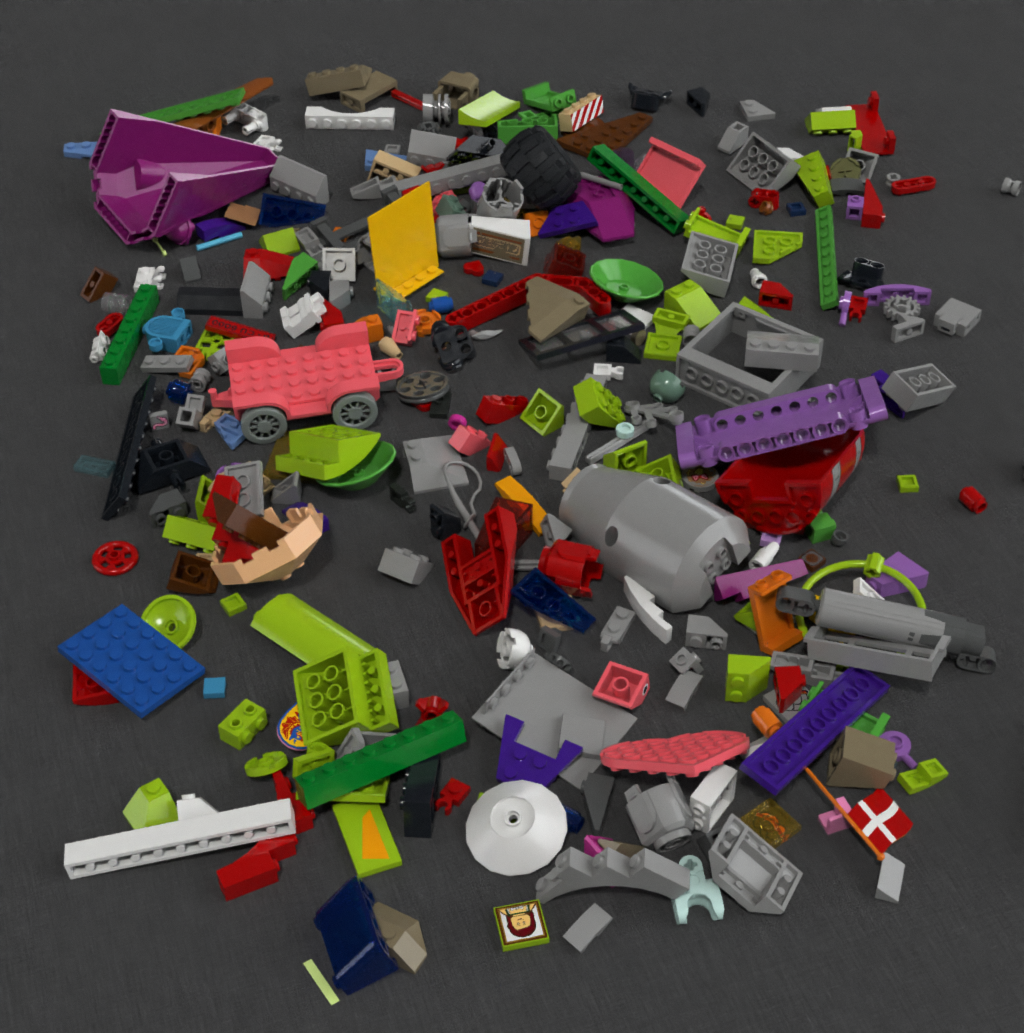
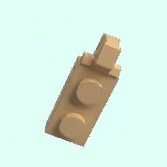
[199,407,234,433]

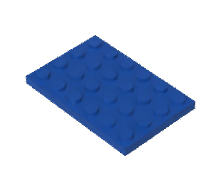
[57,604,205,719]

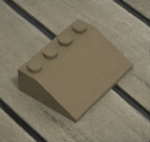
[305,64,372,96]

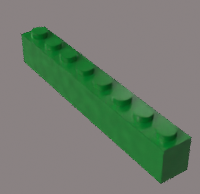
[587,144,689,234]
[99,284,160,386]
[294,710,466,810]

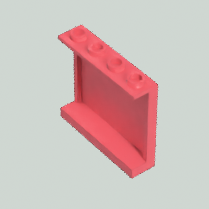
[637,136,706,209]

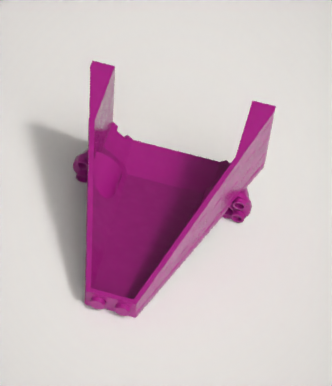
[89,109,278,245]

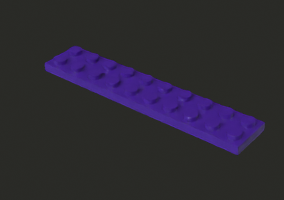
[739,667,890,796]

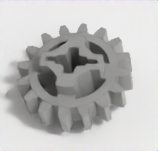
[883,295,921,321]

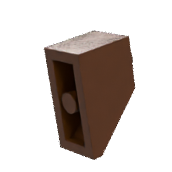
[80,266,118,303]

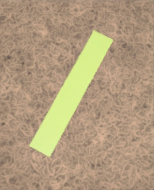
[303,959,340,1006]

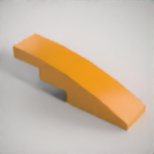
[494,476,547,537]

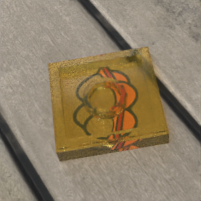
[739,798,802,849]

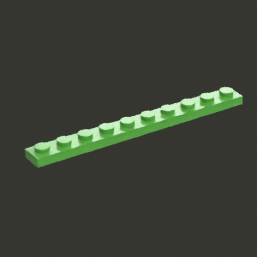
[815,204,839,311]

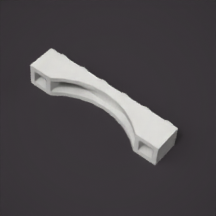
[305,106,396,130]

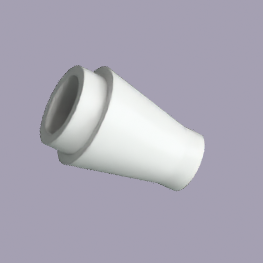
[750,268,767,289]

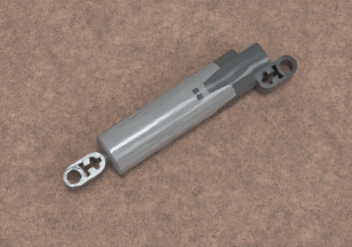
[776,585,997,673]

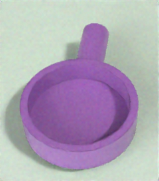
[838,290,852,327]
[880,731,918,770]

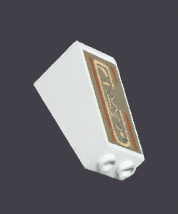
[468,216,531,266]

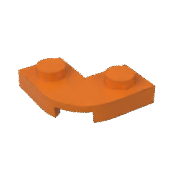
[174,345,205,379]

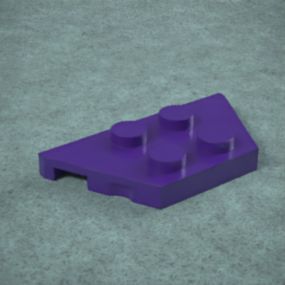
[538,201,598,239]

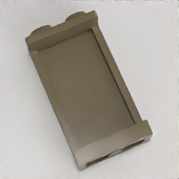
[340,71,398,113]

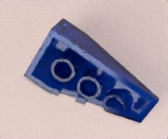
[258,193,326,227]
[510,567,596,633]

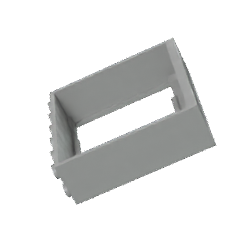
[675,302,824,415]

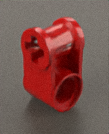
[748,188,779,211]

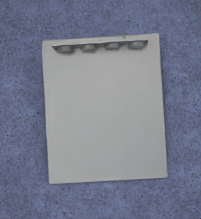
[472,648,637,790]

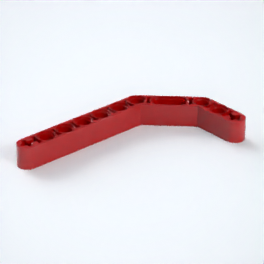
[445,273,611,335]

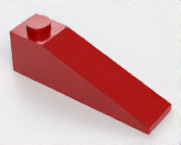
[861,179,885,229]

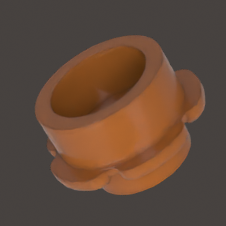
[759,200,774,216]

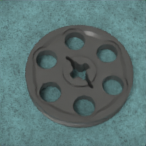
[396,371,449,403]

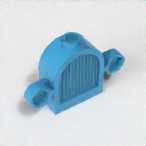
[142,308,193,353]

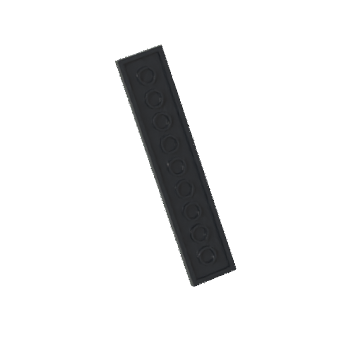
[101,374,157,521]

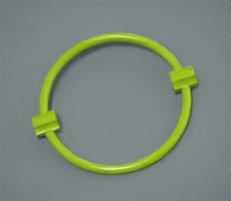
[795,552,926,672]

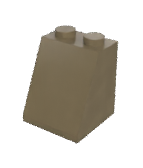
[826,726,897,789]

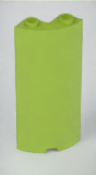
[250,593,375,664]

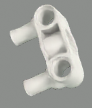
[222,103,268,136]

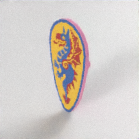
[276,702,309,751]

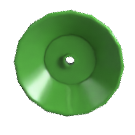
[590,259,663,303]
[316,441,396,491]

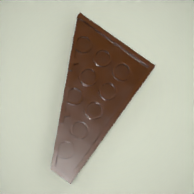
[556,112,653,157]

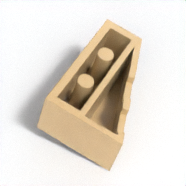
[367,150,421,181]

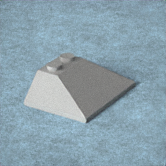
[400,435,469,495]
[708,813,803,914]

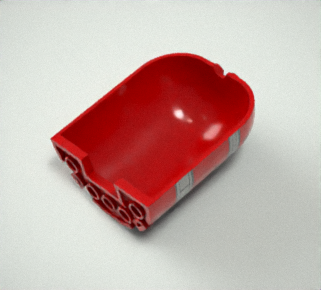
[715,429,865,535]

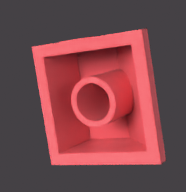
[592,661,650,710]

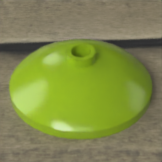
[141,595,196,649]

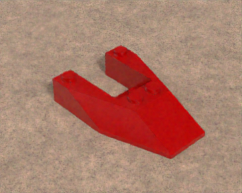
[441,506,517,636]

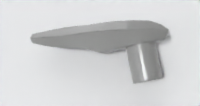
[469,329,502,340]

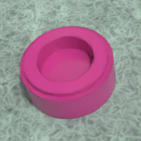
[448,414,467,431]

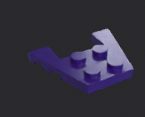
[496,714,583,788]

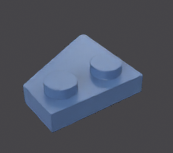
[214,413,246,450]

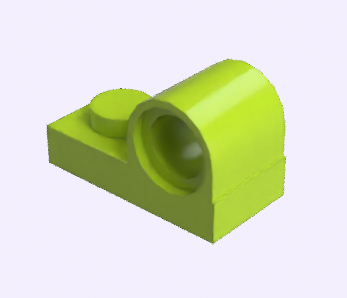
[292,741,335,778]

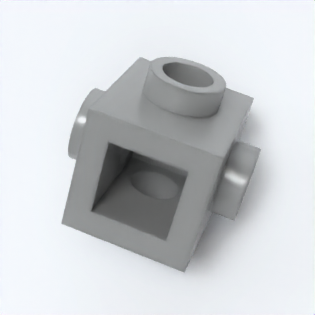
[207,347,229,376]

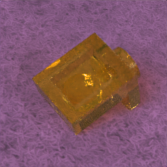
[556,236,581,255]

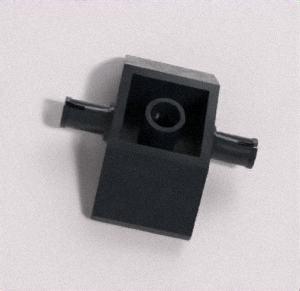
[446,135,506,164]
[132,438,210,494]

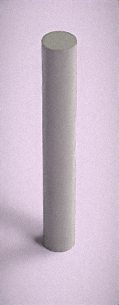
[581,172,623,190]

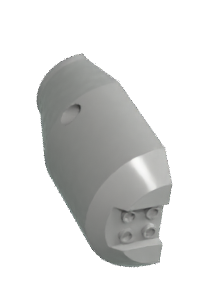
[559,463,751,613]

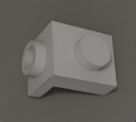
[669,647,704,675]

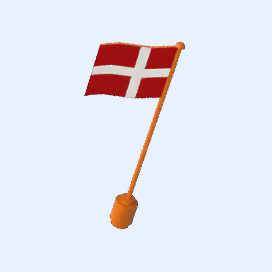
[751,705,913,861]

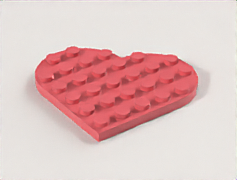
[600,730,750,777]

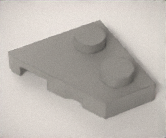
[739,100,775,122]

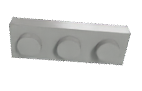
[140,355,194,373]

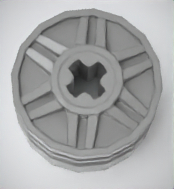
[423,93,451,125]

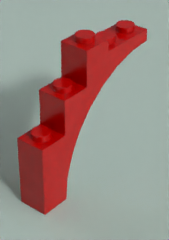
[202,475,259,563]
[216,770,316,902]

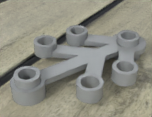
[624,400,684,428]

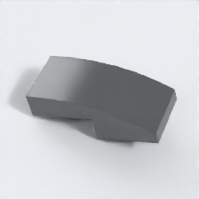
[829,178,864,196]

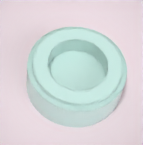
[616,422,634,439]

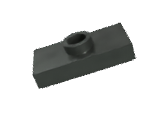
[429,391,452,419]

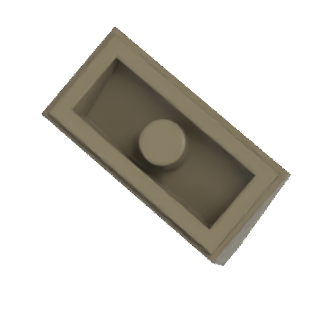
[597,838,645,858]

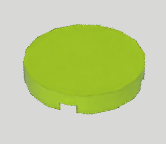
[244,751,288,777]

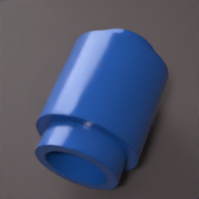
[428,296,453,314]

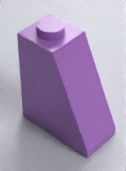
[865,551,929,597]

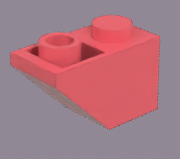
[448,424,491,456]

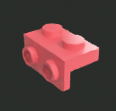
[392,309,420,347]

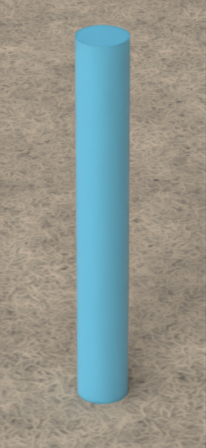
[196,232,243,251]

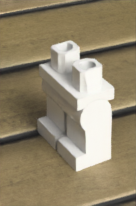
[280,292,327,339]

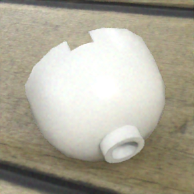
[496,628,533,670]

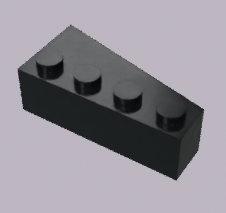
[400,753,441,838]

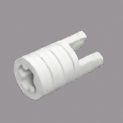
[749,541,779,569]

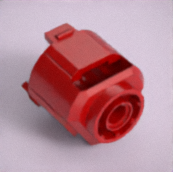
[538,539,604,598]

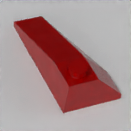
[243,248,294,281]

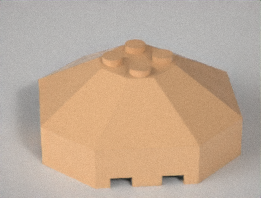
[210,503,323,585]

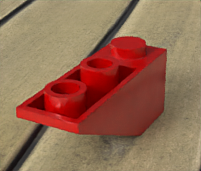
[319,299,344,332]
[476,394,529,424]

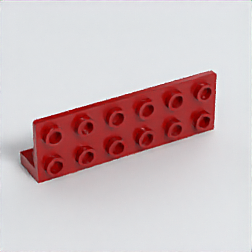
[846,91,896,155]

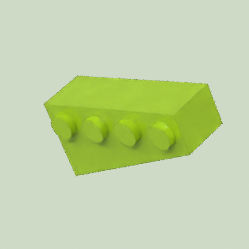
[794,150,835,208]

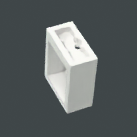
[689,764,737,834]

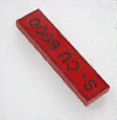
[205,315,276,341]

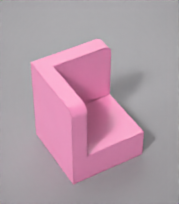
[818,796,852,835]

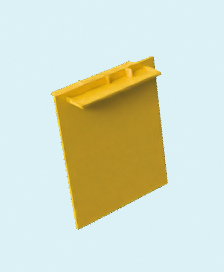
[367,181,444,304]

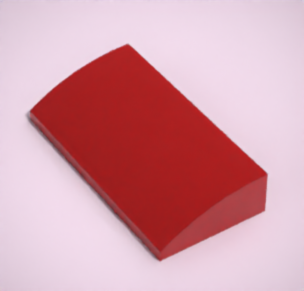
[72,664,119,706]

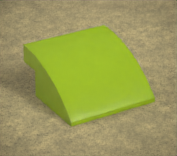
[275,424,381,481]
[293,647,399,746]

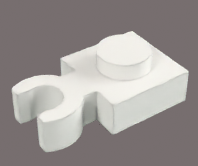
[593,363,624,381]

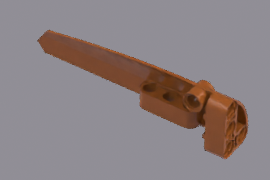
[172,77,274,133]

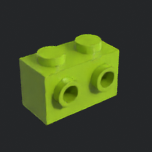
[218,699,268,750]

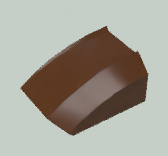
[166,550,219,594]

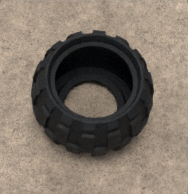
[500,125,581,211]

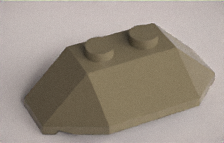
[334,902,427,975]

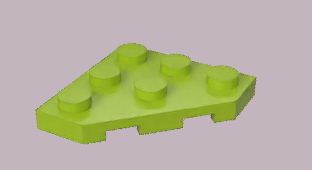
[752,230,803,264]

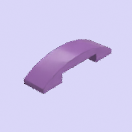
[863,284,932,306]

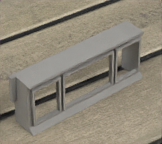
[803,625,951,682]

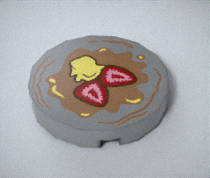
[681,466,719,493]

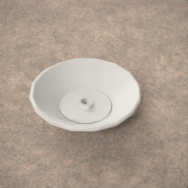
[466,780,568,876]

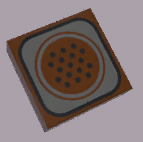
[798,548,826,573]

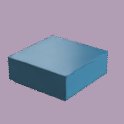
[203,677,226,699]

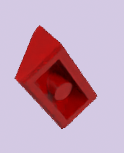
[486,433,507,472]

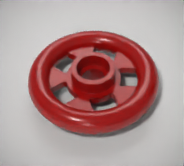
[92,541,139,576]

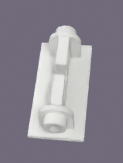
[89,330,111,363]

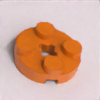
[415,309,441,337]

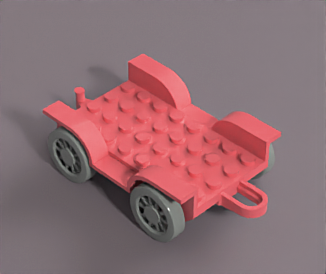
[208,321,404,444]

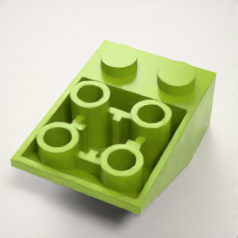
[573,377,626,428]

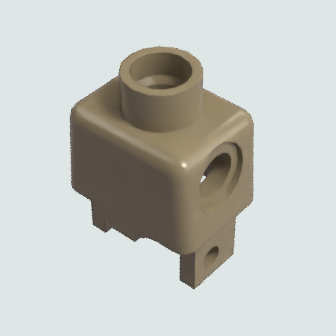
[432,71,479,112]

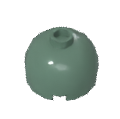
[649,369,686,403]

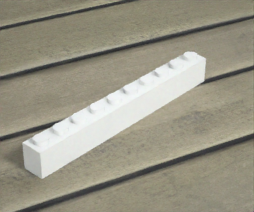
[64,798,296,880]

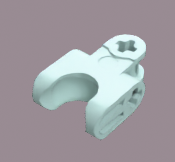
[671,855,724,925]

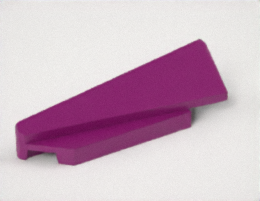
[714,559,809,602]

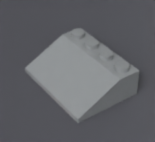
[726,132,801,194]
[680,231,739,298]
[744,330,819,372]

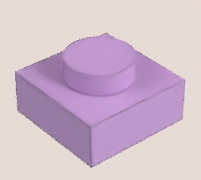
[760,532,782,547]

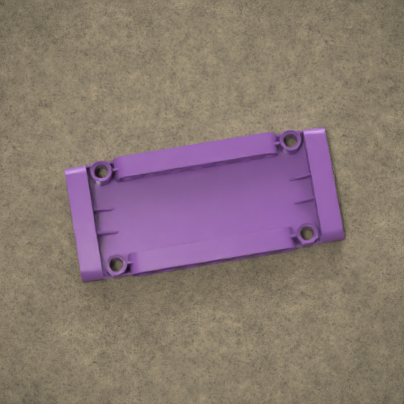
[675,375,889,470]

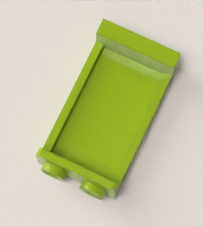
[683,207,751,259]

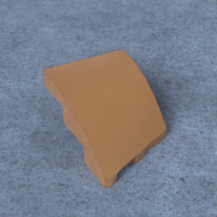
[224,202,261,226]

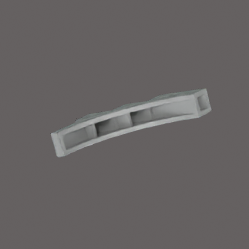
[536,847,690,904]

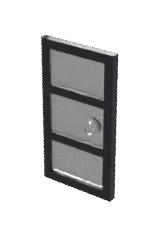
[518,309,645,361]

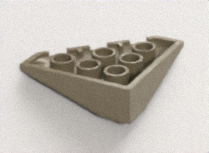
[525,276,590,343]

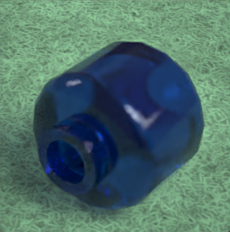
[166,379,194,405]

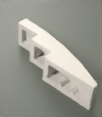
[623,575,672,644]

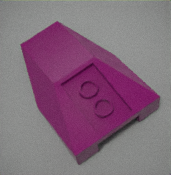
[563,175,635,242]

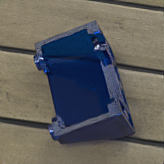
[313,875,399,996]

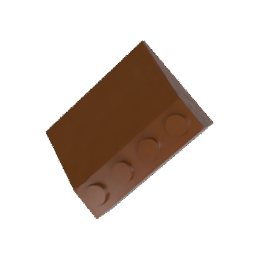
[212,491,288,550]

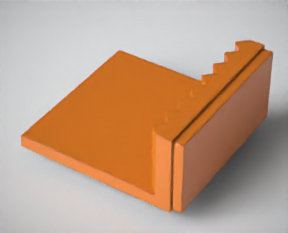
[522,210,549,238]

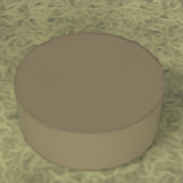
[631,330,646,346]

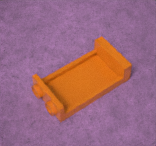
[747,569,803,656]

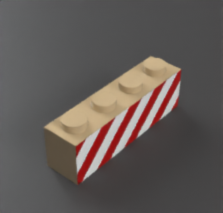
[558,93,604,132]

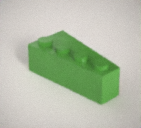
[497,114,558,145]

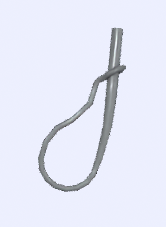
[443,460,486,546]

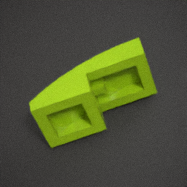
[896,758,949,795]

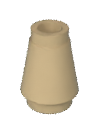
[378,337,403,359]

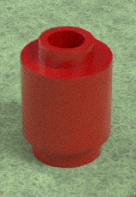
[959,486,988,514]

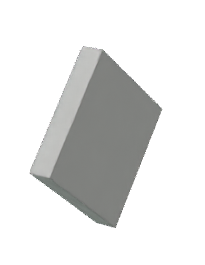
[557,712,606,760]

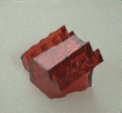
[543,243,586,277]

